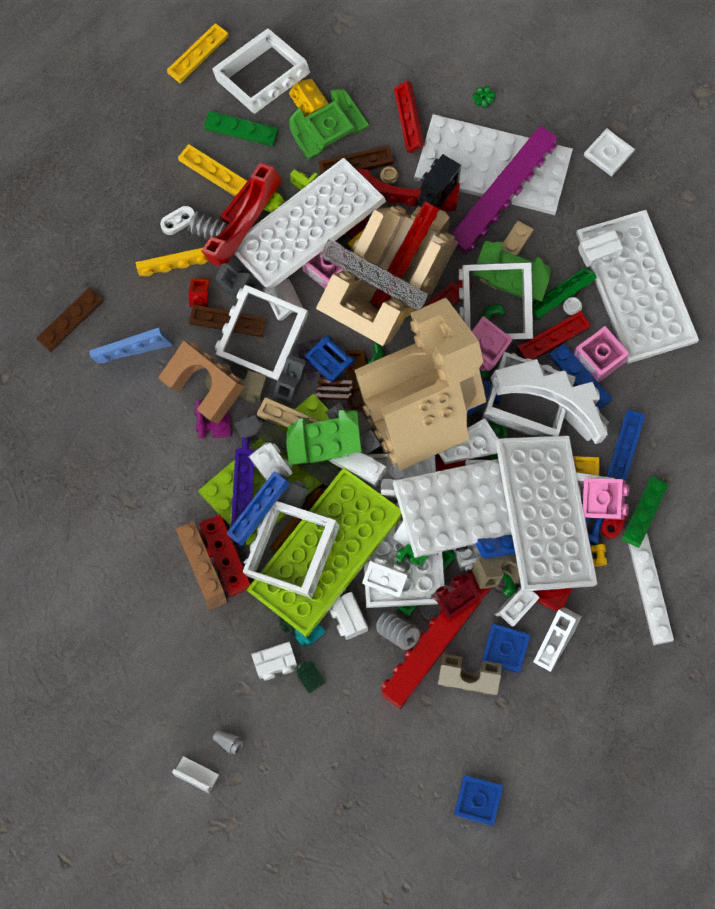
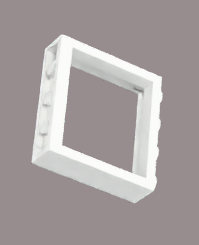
[212,28,310,114]
[459,263,533,339]
[214,285,309,381]
[481,352,575,437]
[243,501,340,599]

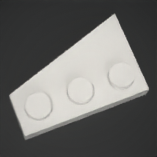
[438,418,498,464]

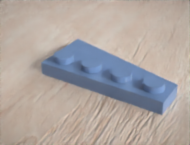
[89,327,173,363]

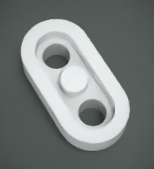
[160,206,194,235]

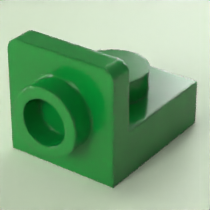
[396,544,428,567]

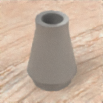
[213,730,244,755]

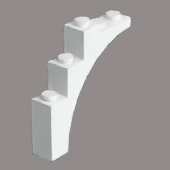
[491,359,608,444]

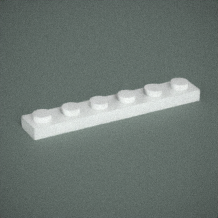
[628,533,674,645]

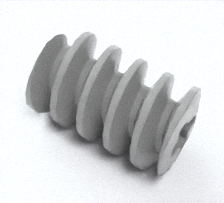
[187,211,226,240]
[376,612,420,650]

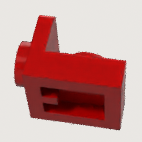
[188,278,210,307]

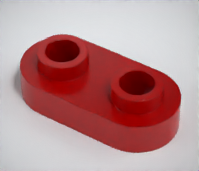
[601,515,627,539]

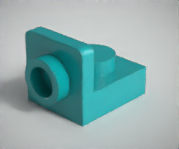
[294,624,326,648]

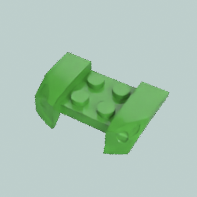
[289,89,370,160]
[473,241,551,302]
[286,410,362,466]

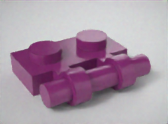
[194,400,231,439]

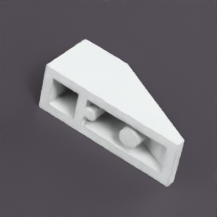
[328,452,386,489]
[534,607,582,672]

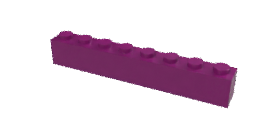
[451,125,558,255]

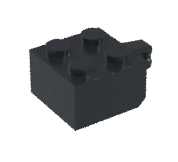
[417,154,461,207]

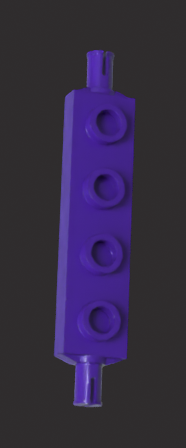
[231,437,255,526]

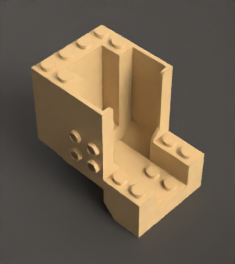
[316,205,458,346]
[355,298,486,471]

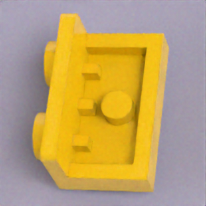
[289,79,329,117]

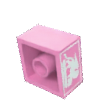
[302,242,350,289]
[574,326,630,383]

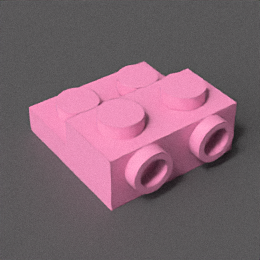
[472,316,513,372]
[583,478,630,520]

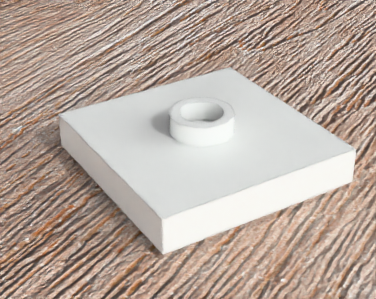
[584,128,635,177]

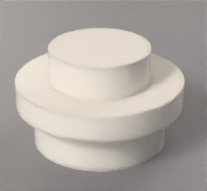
[563,297,582,316]

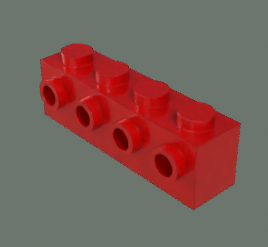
[198,514,250,598]

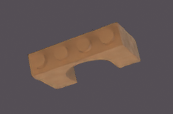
[158,341,245,424]
[176,521,227,610]

